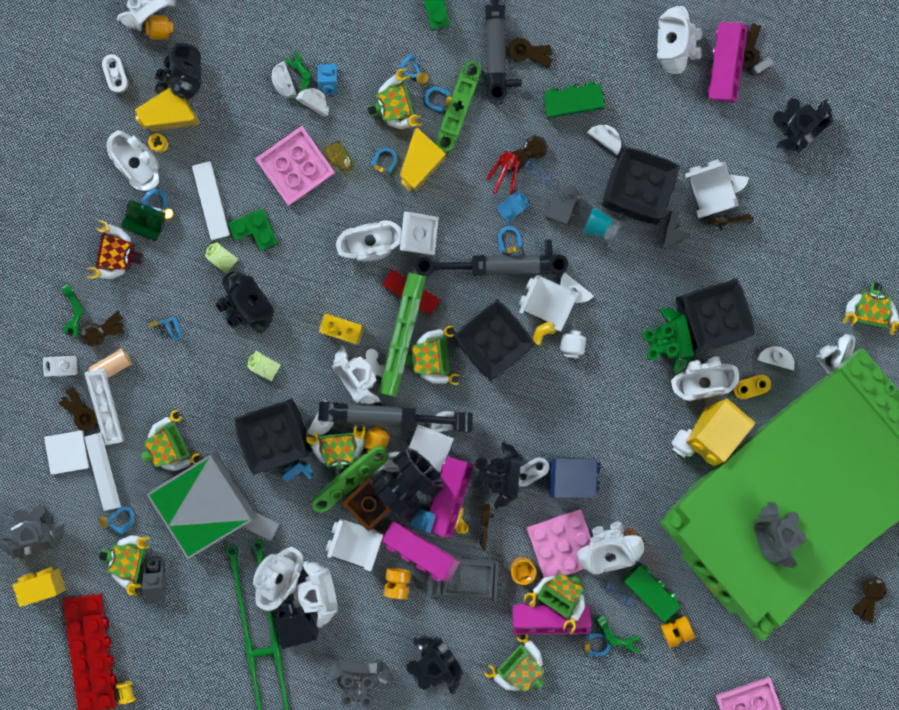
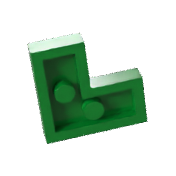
[228,208,278,251]

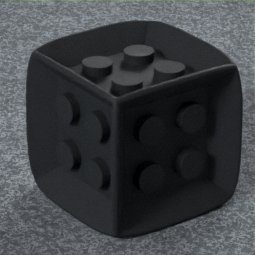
[601,147,680,225]
[676,278,755,353]
[452,298,536,382]
[234,398,312,475]

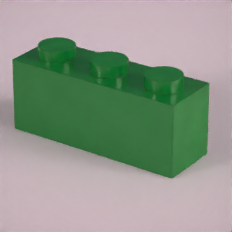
[543,82,605,119]
[622,563,681,623]

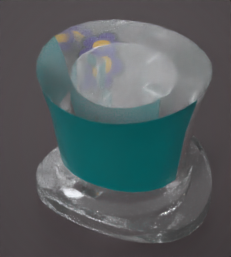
[582,202,626,247]

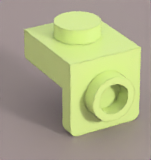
[205,241,238,274]
[247,351,281,381]

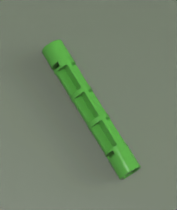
[378,273,426,397]

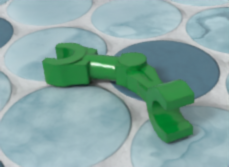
[285,51,311,105]
[62,284,84,338]
[594,615,640,652]

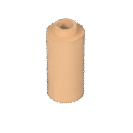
[89,348,132,379]

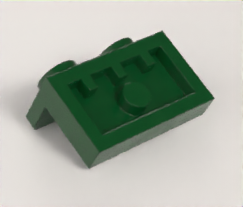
[120,199,166,241]

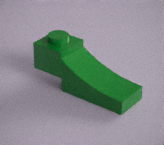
[424,0,450,32]

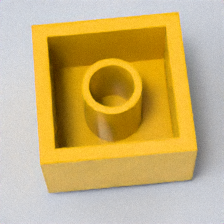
[13,567,66,607]

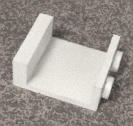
[685,159,739,218]
[518,275,578,332]
[325,519,384,571]

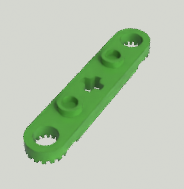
[436,60,481,153]
[311,446,389,513]

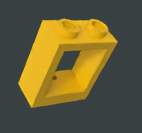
[319,314,364,344]

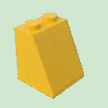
[135,88,201,132]
[400,128,446,192]
[686,398,755,466]

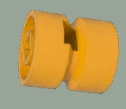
[510,557,536,585]
[383,568,411,599]
[660,616,695,649]

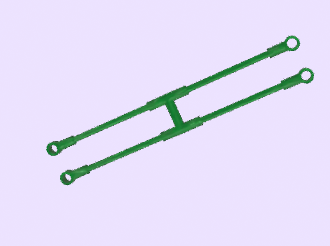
[226,540,289,710]

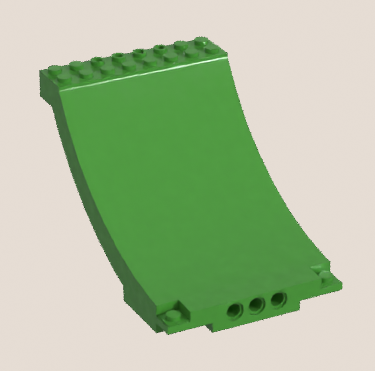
[659,348,899,642]

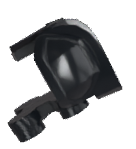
[154,43,201,99]
[773,98,833,153]
[215,272,274,333]
[472,441,522,509]
[406,635,463,695]

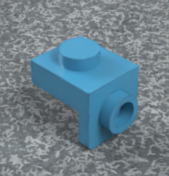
[317,64,338,95]
[496,191,530,223]
[282,461,313,482]
[410,508,436,533]

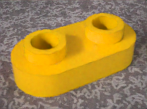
[733,375,771,399]

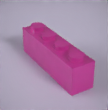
[708,22,748,103]
[430,456,475,538]
[381,521,461,582]
[512,603,591,635]

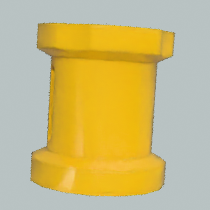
[148,133,169,153]
[116,681,136,704]

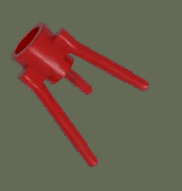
[486,151,520,195]

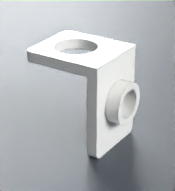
[816,345,838,374]
[43,356,77,377]

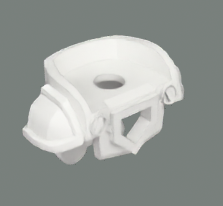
[116,0,176,31]
[657,6,702,74]
[107,130,159,191]
[336,220,402,262]
[331,345,385,405]
[671,357,739,401]
[577,522,644,574]
[253,547,304,611]
[291,561,338,628]

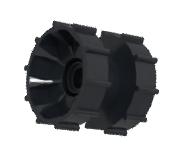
[370,446,446,522]

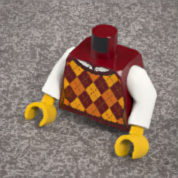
[86,220,144,279]

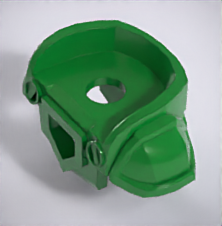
[642,307,694,374]

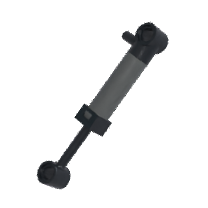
[485,0,522,104]
[414,240,569,277]
[318,401,473,432]

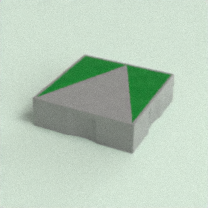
[146,451,256,559]

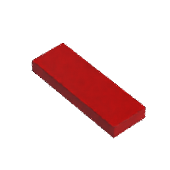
[382,269,441,316]

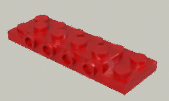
[63,593,117,710]

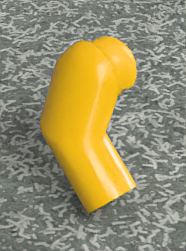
[532,322,556,345]
[455,507,469,534]

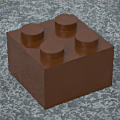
[342,475,391,532]

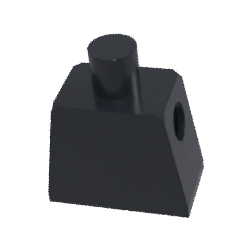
[277,600,319,649]

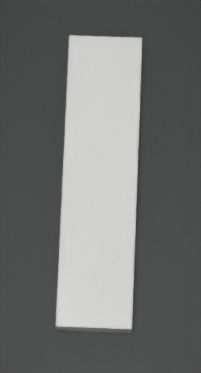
[192,161,230,240]
[85,368,124,446]
[84,432,121,511]

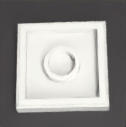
[400,212,439,255]
[409,424,454,472]
[44,430,90,475]

